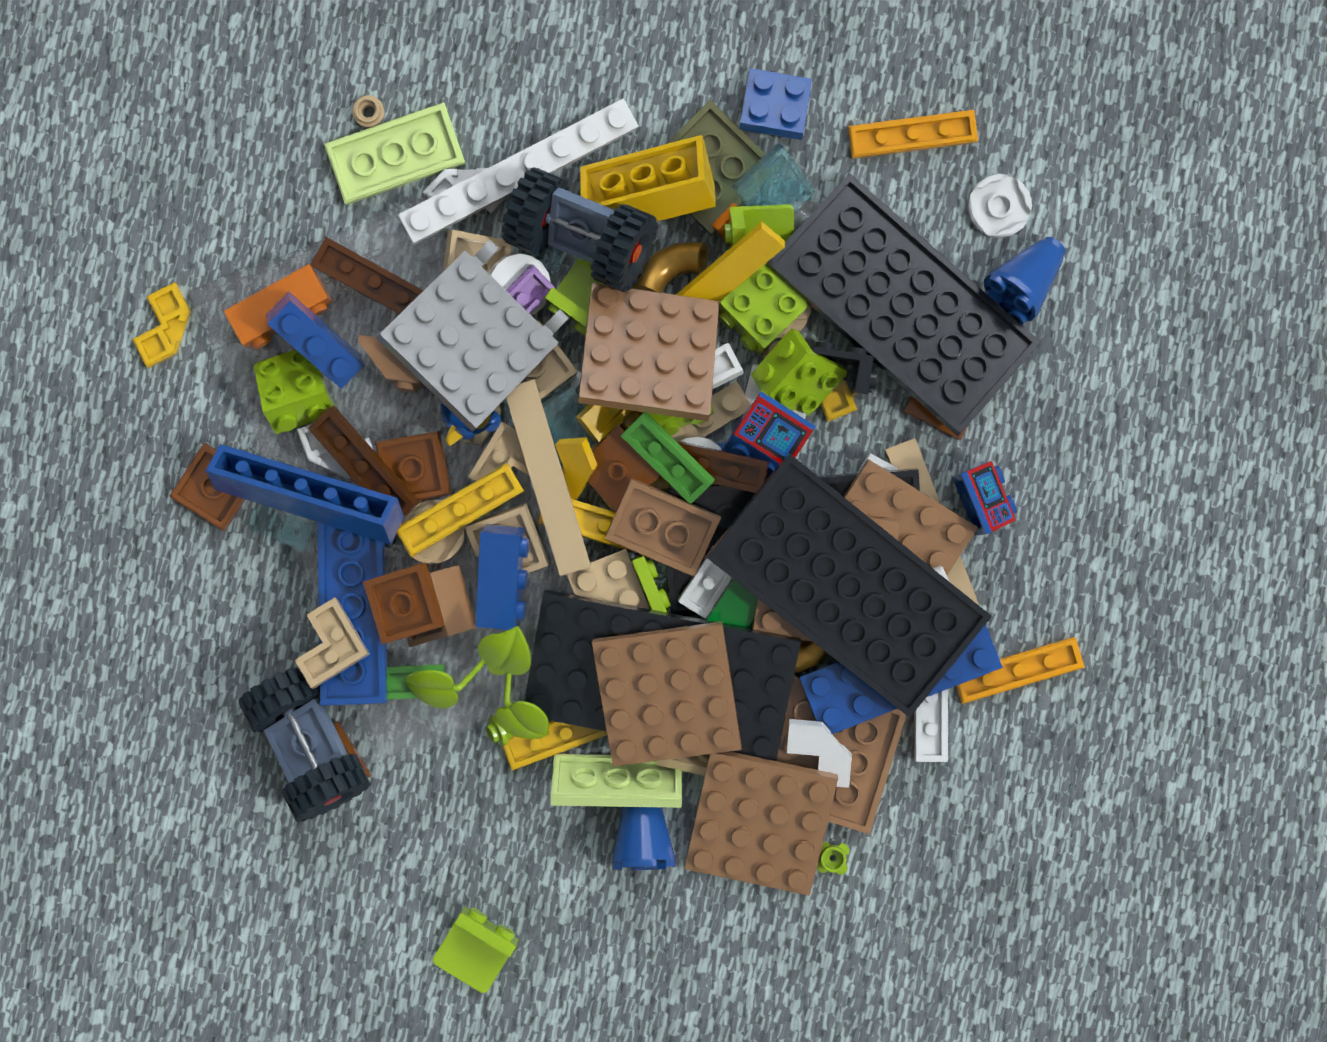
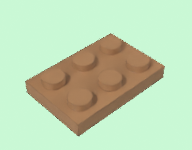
[605,478,721,577]

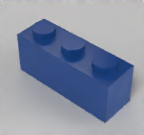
[266,291,364,389]
[476,524,529,630]

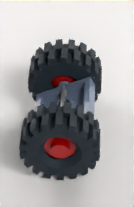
[502,167,658,292]
[238,667,371,822]

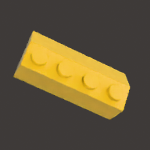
[580,135,716,222]

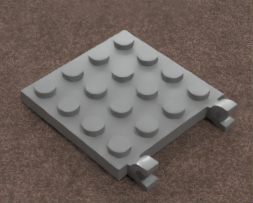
[376,240,569,432]

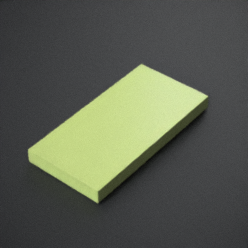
[324,102,466,205]
[551,754,682,808]

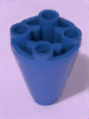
[984,237,1066,325]

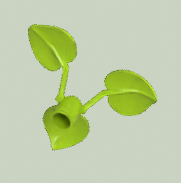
[404,626,549,739]

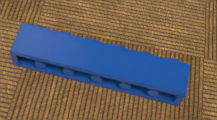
[206,444,404,545]

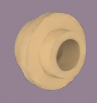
[352,95,385,128]

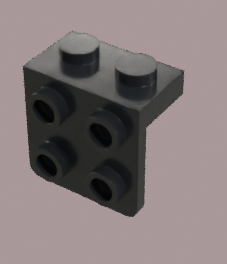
[809,342,877,399]

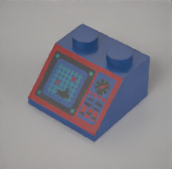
[722,391,816,479]
[952,461,1017,535]

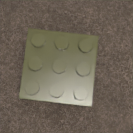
[667,100,778,236]

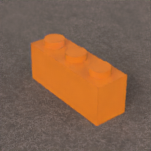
[224,264,333,350]

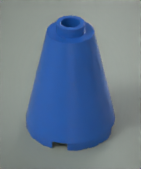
[612,807,676,871]

